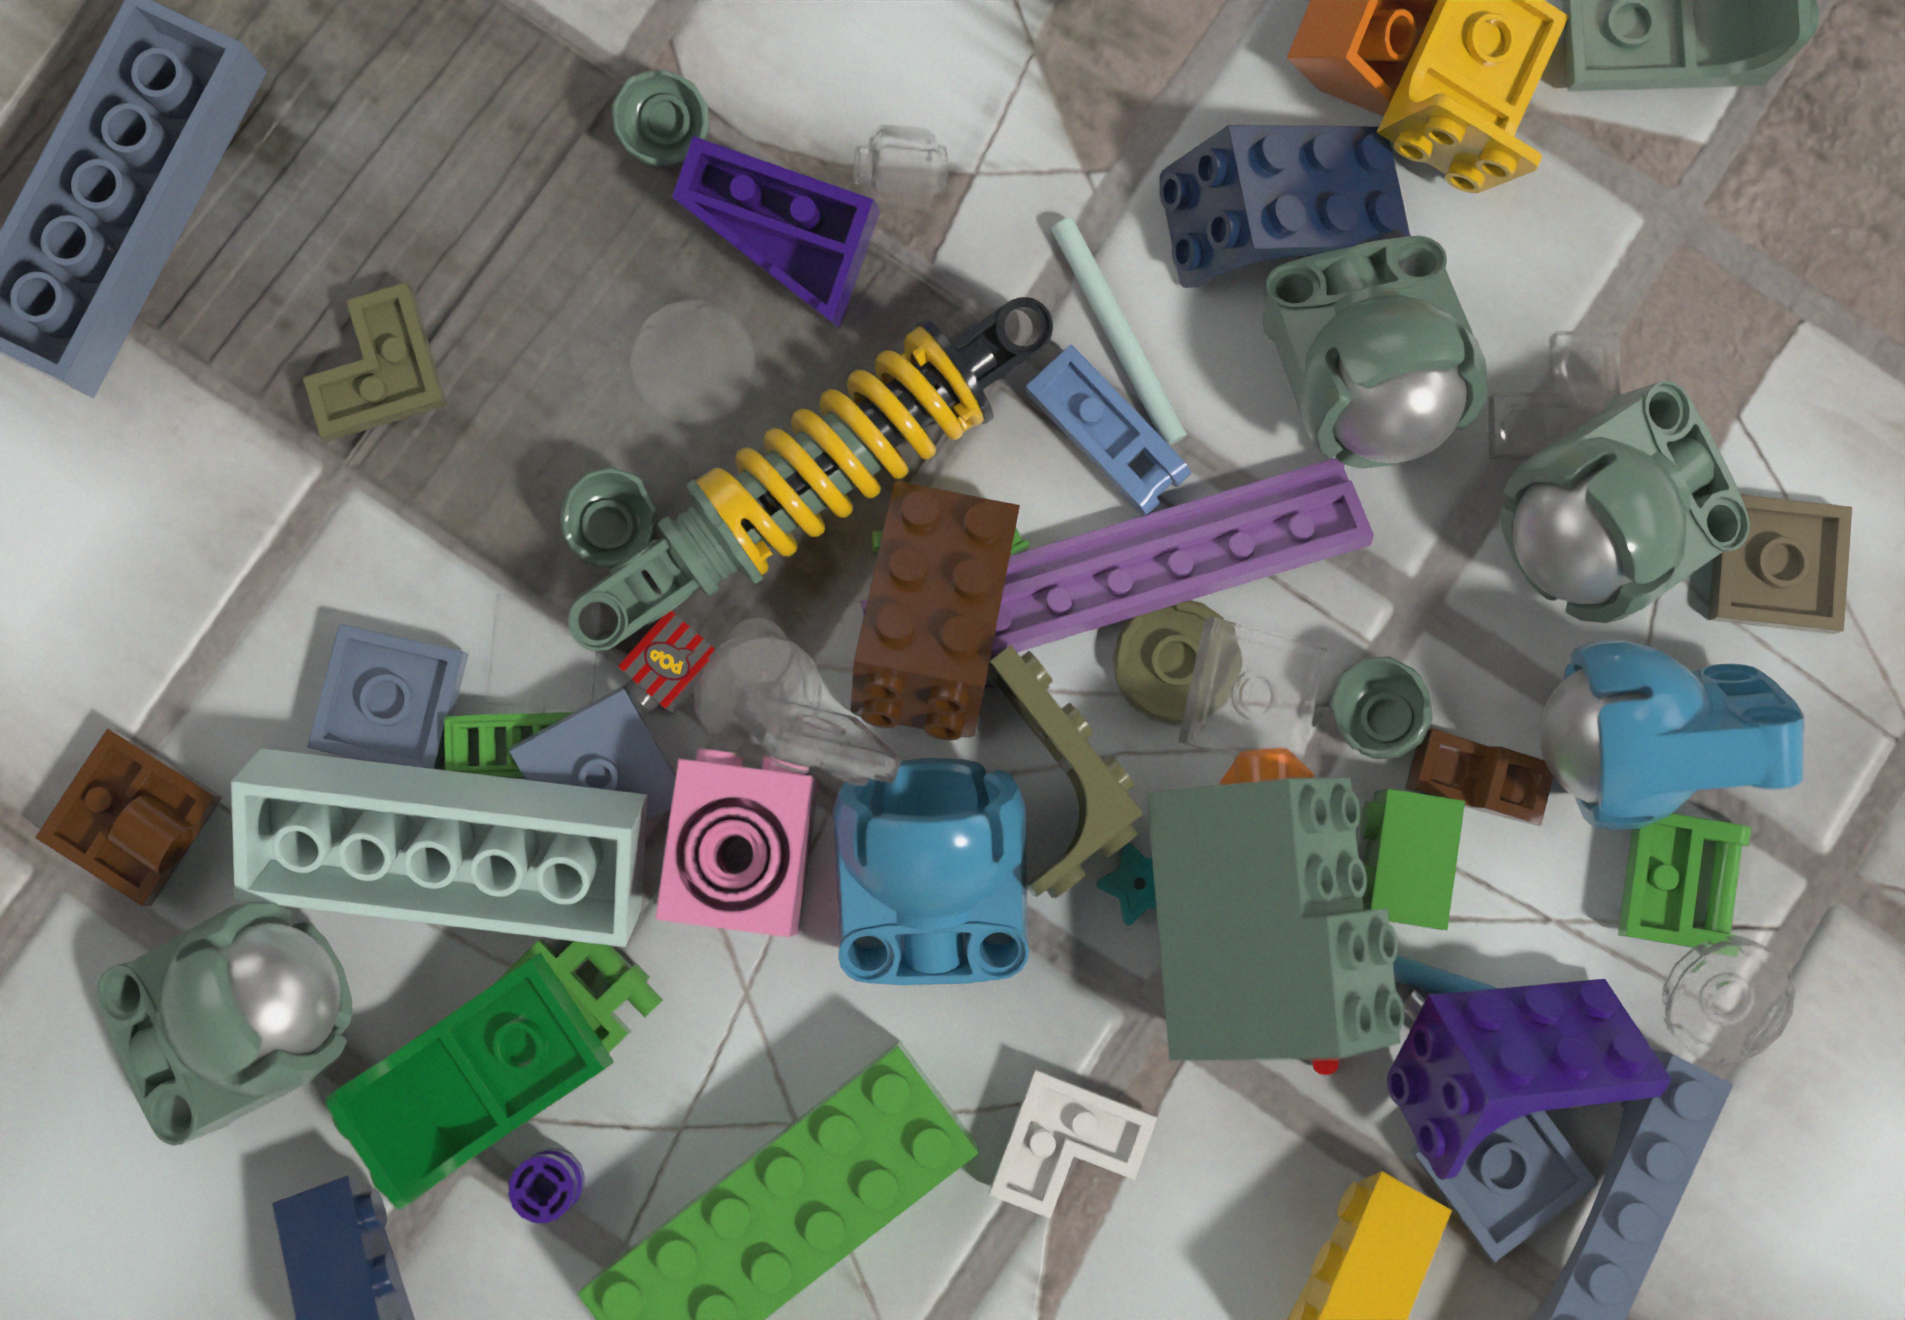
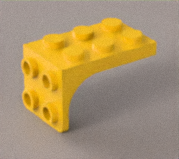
[1377,0,1569,194]

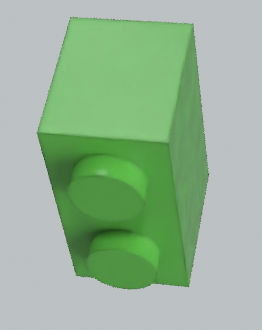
[1359,789,1465,931]

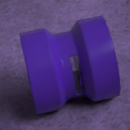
[508,1148,585,1223]

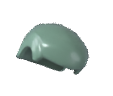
[612,69,709,167]
[559,467,657,568]
[1330,656,1433,759]

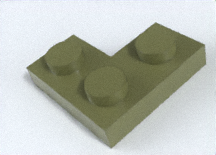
[303,282,447,442]

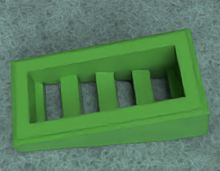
[444,712,574,779]

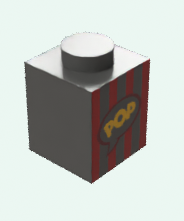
[618,610,724,714]

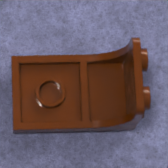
[850,481,1020,741]

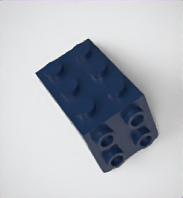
[1159,125,1411,288]

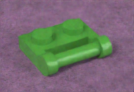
[1618,813,1752,955]

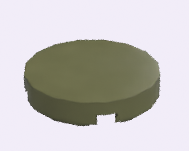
[1112,600,1241,725]

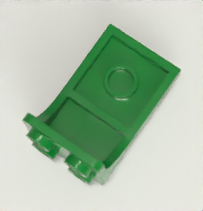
[325,952,614,1210]

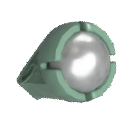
[1263,236,1487,469]
[1500,380,1750,623]
[97,903,352,1146]

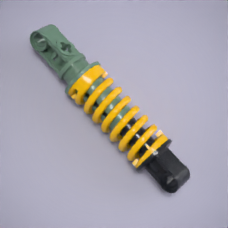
[568,297,1053,651]

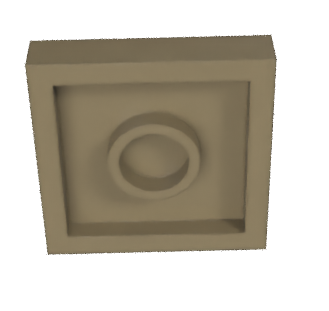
[1709,495,1852,634]

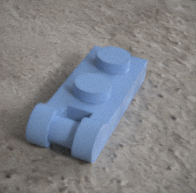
[1025,344,1191,516]

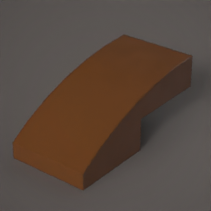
[1405,728,1554,826]

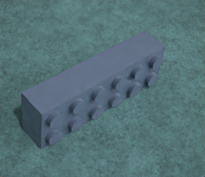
[0,0,267,399]

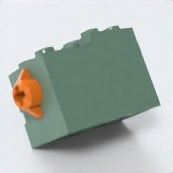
[1147,748,1404,1061]

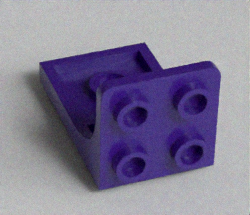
[1387,979,1672,1180]

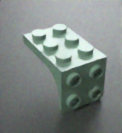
[1562,0,1819,91]

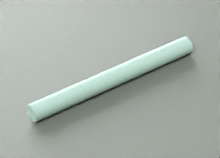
[1051,217,1187,446]

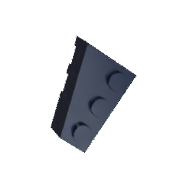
[272,1175,415,1320]

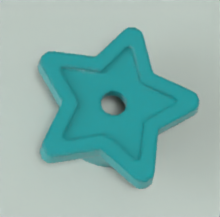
[1096,842,1157,926]

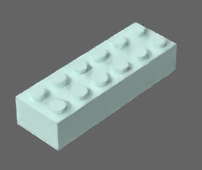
[231,748,647,947]

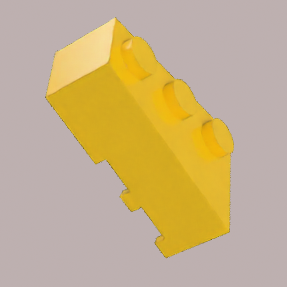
[1287,1171,1452,1320]

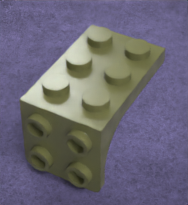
[988,645,1144,899]

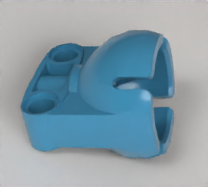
[833,758,1029,985]

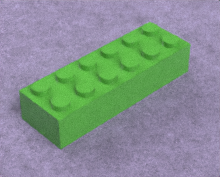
[577,1040,979,1320]

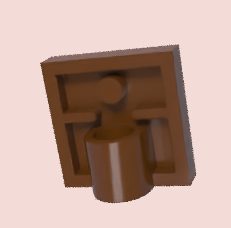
[35,728,223,906]

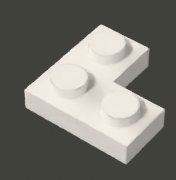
[989,1068,1158,1219]

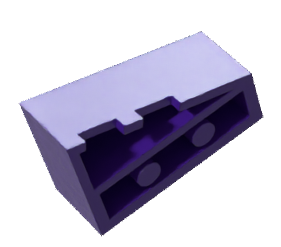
[672,136,880,329]

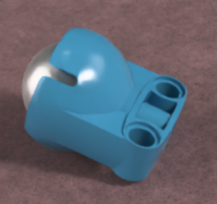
[1539,639,1804,831]

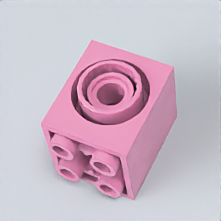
[655,749,819,937]

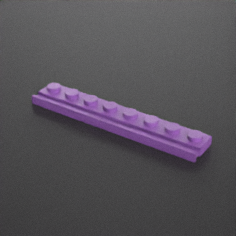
[860,458,1374,661]

